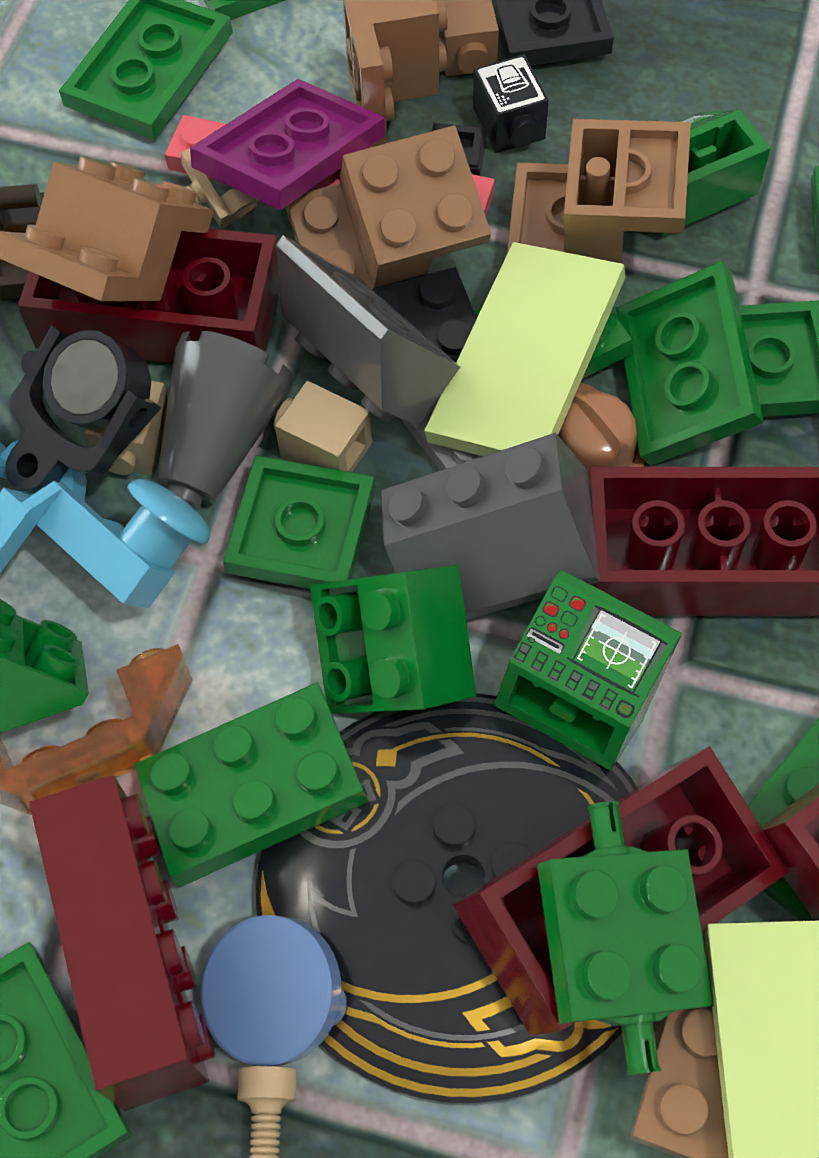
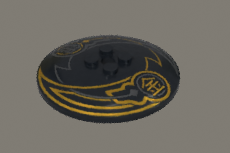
[256,693,637,1106]

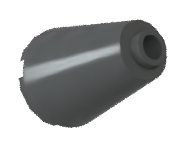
[157,331,294,510]

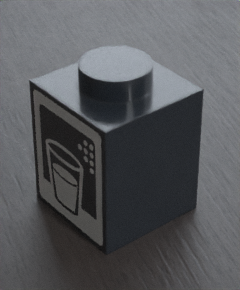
[473,54,549,153]

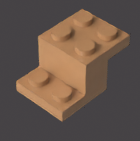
[342,0,448,147]
[507,119,691,264]
[286,125,491,289]
[0,156,214,301]
[630,941,729,1158]

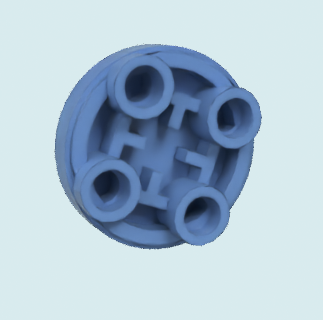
[200,915,347,1066]

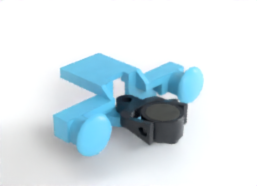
[0,325,210,608]

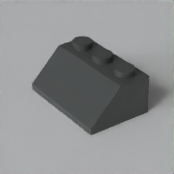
[276,236,460,426]
[381,433,600,620]

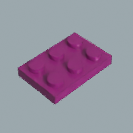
[190,79,385,210]

